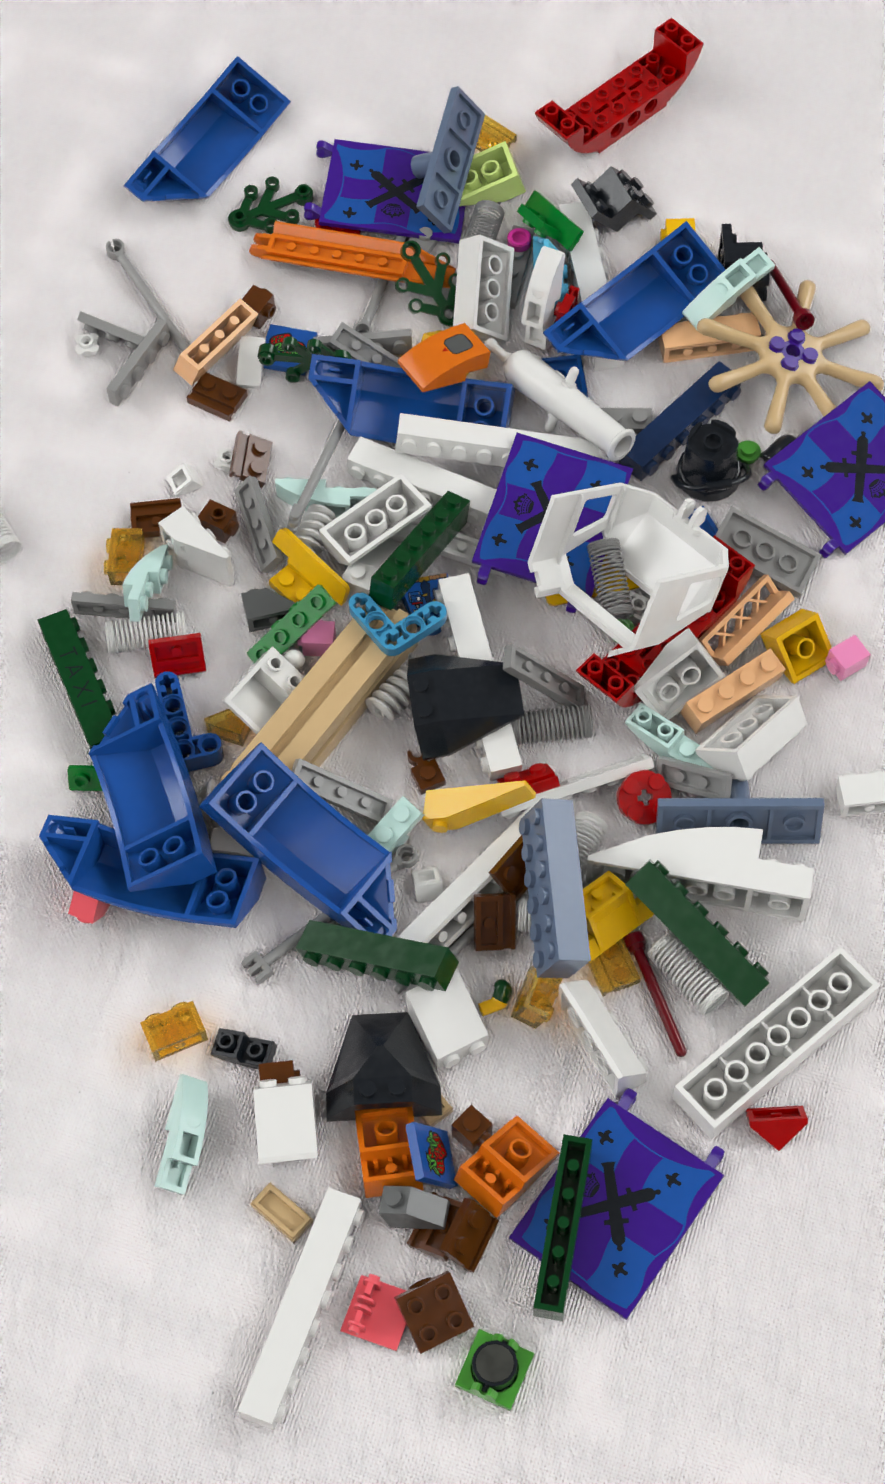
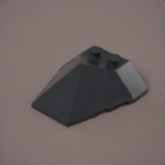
[326,1012,442,1122]

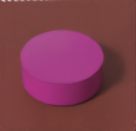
[507,228,531,252]

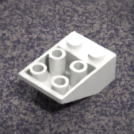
[158,506,235,586]

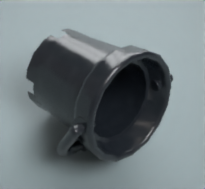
[670,420,752,502]

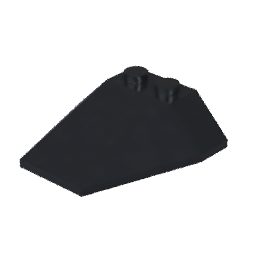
[407,654,525,761]

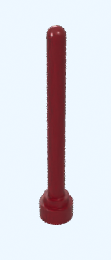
[769,259,815,330]
[622,931,687,1057]

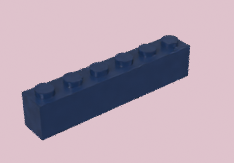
[619,361,741,481]

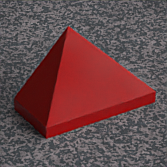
[746,1105,808,1151]

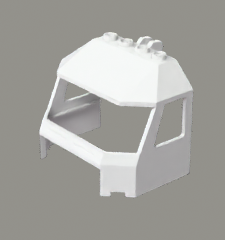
[528,483,729,657]

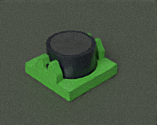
[455,1329,535,1411]

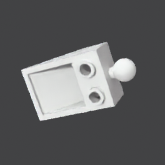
[222,646,305,734]

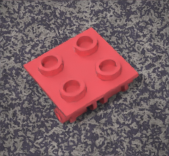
[340,1274,406,1351]

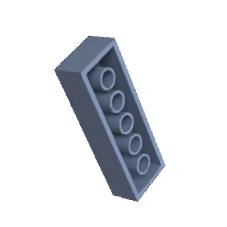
[519,798,591,979]

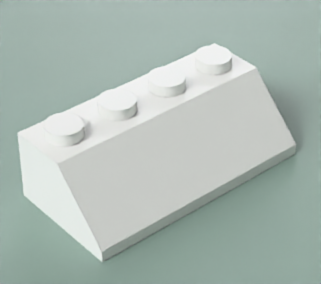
[453,234,514,342]
[319,473,432,566]
[695,695,808,781]
[558,980,648,1099]

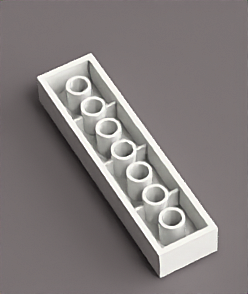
[672,946,881,1140]

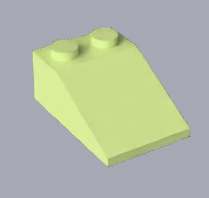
[459,141,526,206]

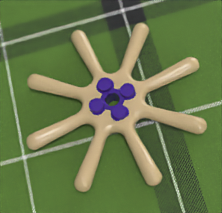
[697,280,884,434]

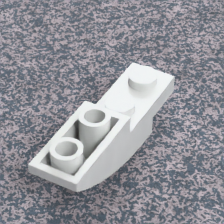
[522,246,565,350]

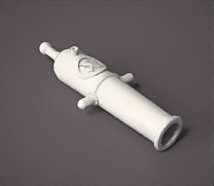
[484,338,636,462]

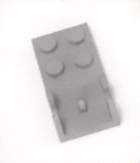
[715,506,822,599]

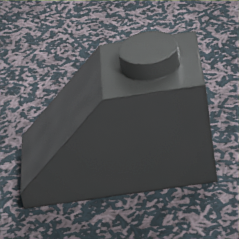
[241,588,295,632]
[379,1186,450,1230]

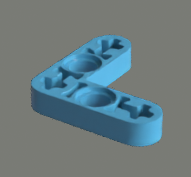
[349,593,447,656]

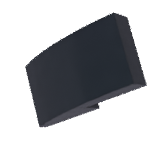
[210,1028,277,1070]

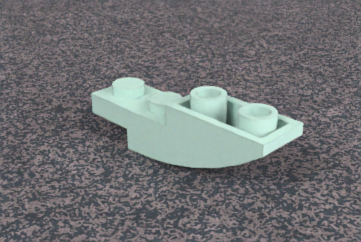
[682,247,775,331]
[275,477,376,518]
[122,545,173,622]
[625,703,714,769]
[368,796,424,856]
[154,1074,208,1195]

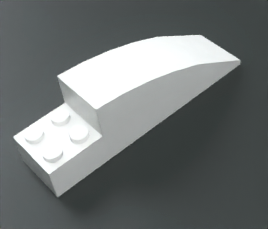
[585,827,814,921]

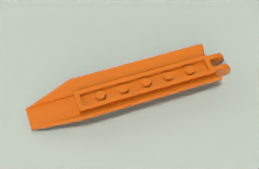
[249,221,456,288]

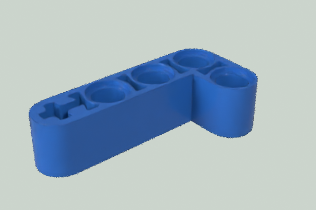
[155,672,224,772]

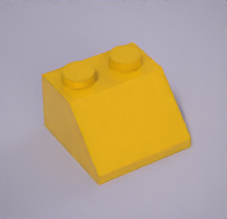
[760,609,832,684]

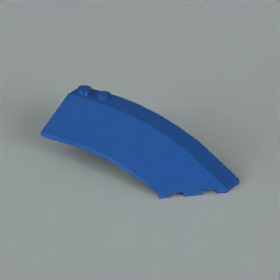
[124,56,291,202]
[543,221,726,361]
[308,354,515,444]
[88,683,217,892]
[199,742,397,936]
[39,815,266,928]

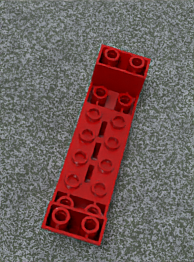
[535,17,704,153]
[576,535,755,708]

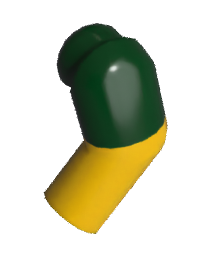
[478,979,512,1016]

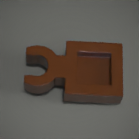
[407,750,446,795]

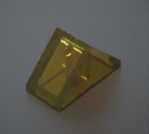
[204,709,251,747]

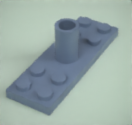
[411,86,485,234]
[655,779,825,844]

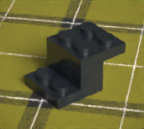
[571,166,657,232]
[718,224,770,302]

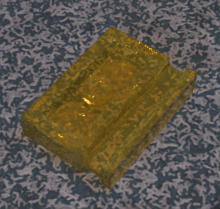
[476,115,517,152]
[588,939,641,996]

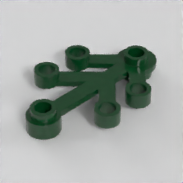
[228,176,314,234]
[395,240,457,326]
[257,336,352,383]

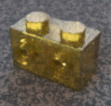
[104,528,146,585]
[511,965,563,1029]
[140,1001,208,1062]

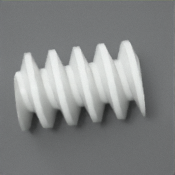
[295,504,336,556]
[365,664,410,720]

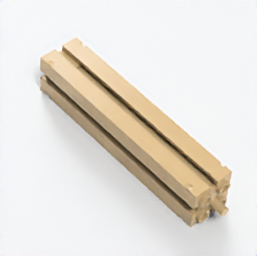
[220,604,418,781]

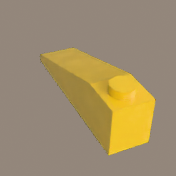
[422,781,536,833]

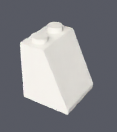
[406,968,488,1070]
[253,1076,319,1164]

